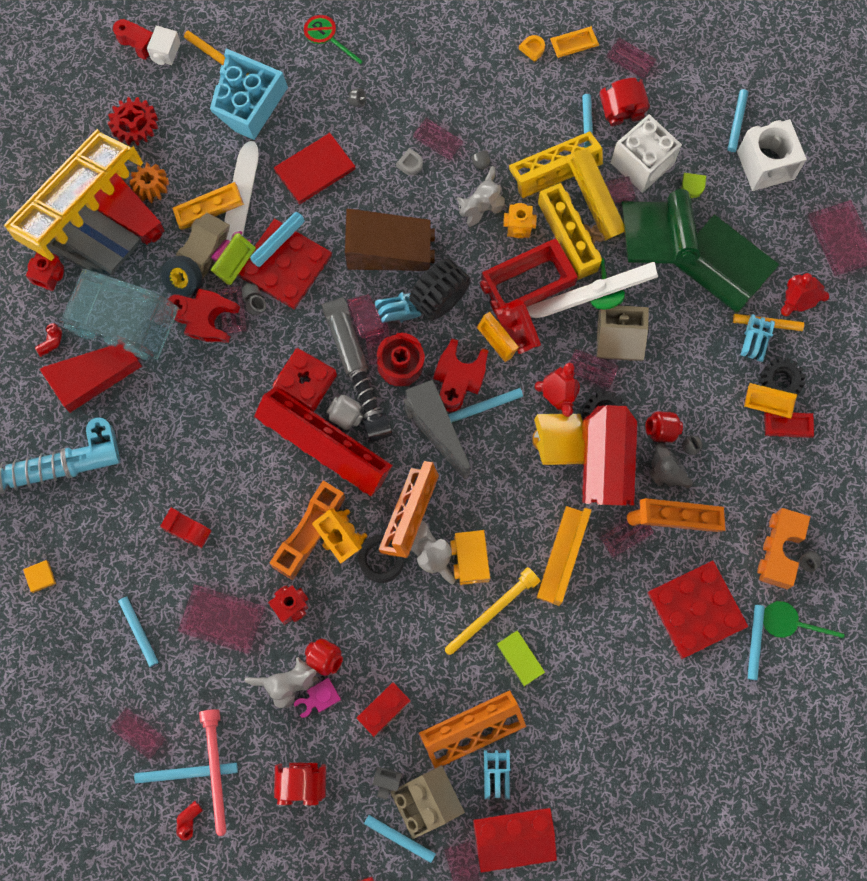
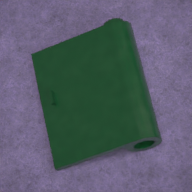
[621,189,700,264]
[674,214,779,314]

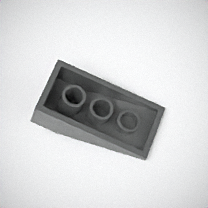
[403,380,471,480]

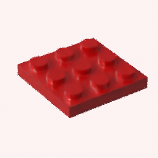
[237,218,332,310]
[647,561,748,659]

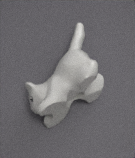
[457,166,505,227]
[411,521,455,584]
[245,657,319,708]

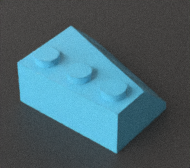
[210,48,288,140]

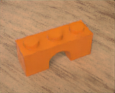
[757,508,811,589]

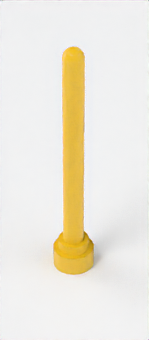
[445,567,541,655]

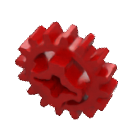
[108,97,158,146]

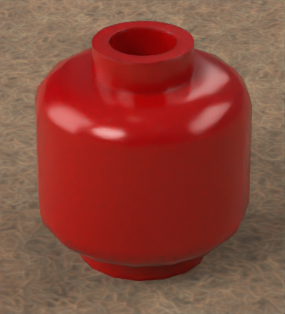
[645,411,683,443]
[305,638,343,676]

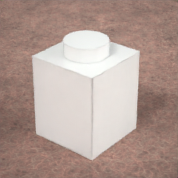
[147,26,181,65]

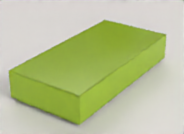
[210,233,256,285]
[496,630,545,686]

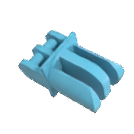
[375,292,421,323]
[741,314,775,362]
[484,750,510,800]

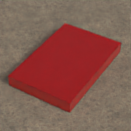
[274,133,355,205]

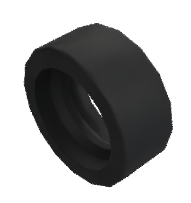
[358,535,404,583]

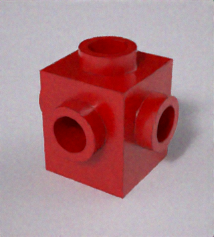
[25,252,64,291]
[268,585,309,626]

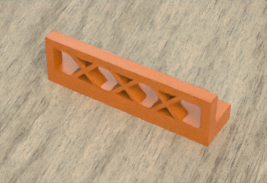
[379,461,439,558]
[419,690,526,769]

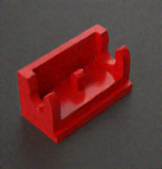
[494,299,541,354]

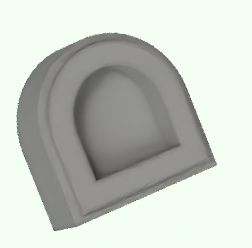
[396,148,423,175]

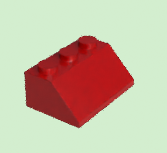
[472,808,557,873]

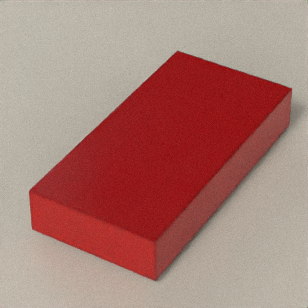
[764,412,814,438]

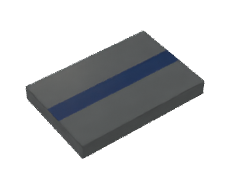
[62,204,141,275]

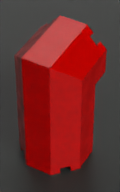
[582,405,637,505]

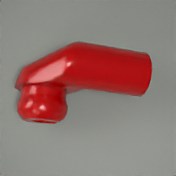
[35,323,62,357]
[176,801,203,841]

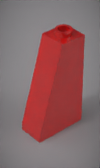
[73,173,165,245]
[39,341,142,413]

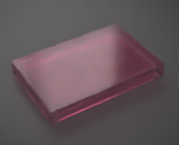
[807,200,867,276]
[178,584,265,655]

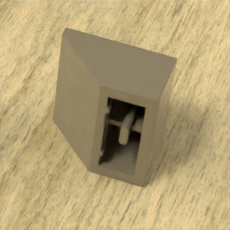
[597,306,649,361]
[390,765,465,839]

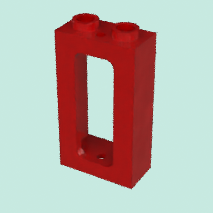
[479,238,578,314]

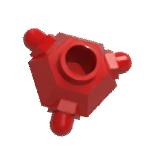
[781,273,829,316]
[534,363,580,417]

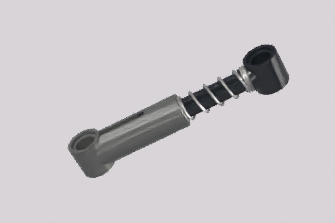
[321,297,393,443]

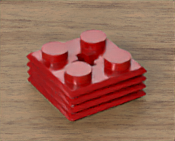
[272,348,337,412]

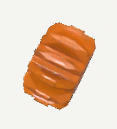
[129,162,169,203]

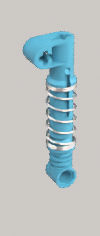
[0,418,120,494]

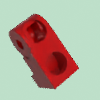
[113,19,153,60]
[160,507,211,548]

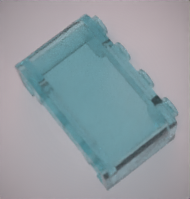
[60,269,179,360]

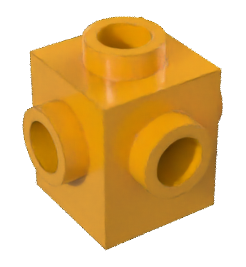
[503,203,537,238]

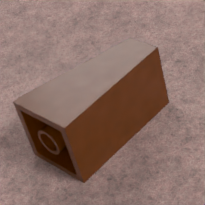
[345,209,435,271]

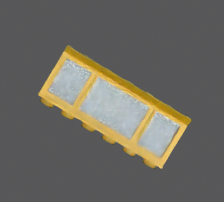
[4,129,143,261]

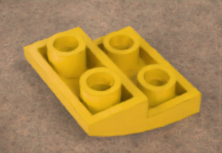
[534,414,585,465]

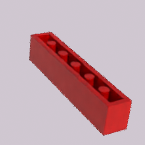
[254,387,393,496]

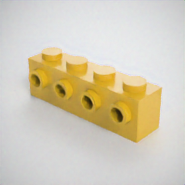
[538,183,602,280]

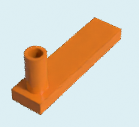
[627,498,726,532]

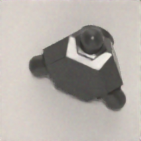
[648,443,693,488]

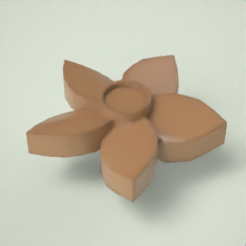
[583,224,605,245]

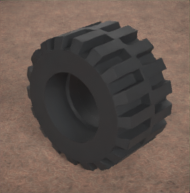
[409,258,471,321]

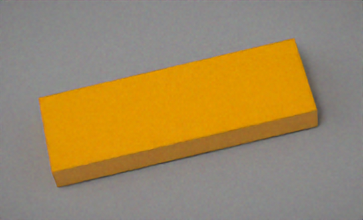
[172,182,244,230]

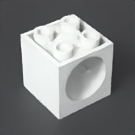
[611,114,682,193]
[737,120,807,191]

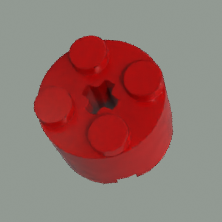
[599,78,650,126]
[377,333,425,386]
[274,763,326,806]

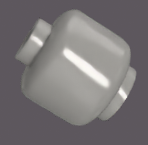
[326,395,363,430]

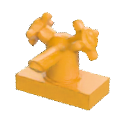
[312,508,367,563]

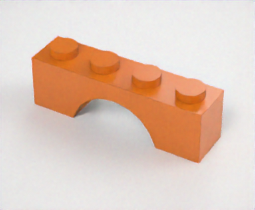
[269,480,345,580]

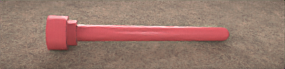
[199,709,226,836]

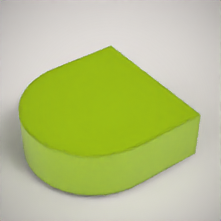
[681,173,706,198]

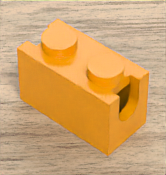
[450,530,490,585]

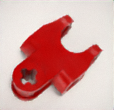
[164,289,240,343]
[433,338,489,413]

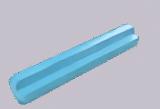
[250,212,305,267]

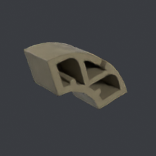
[176,213,230,279]

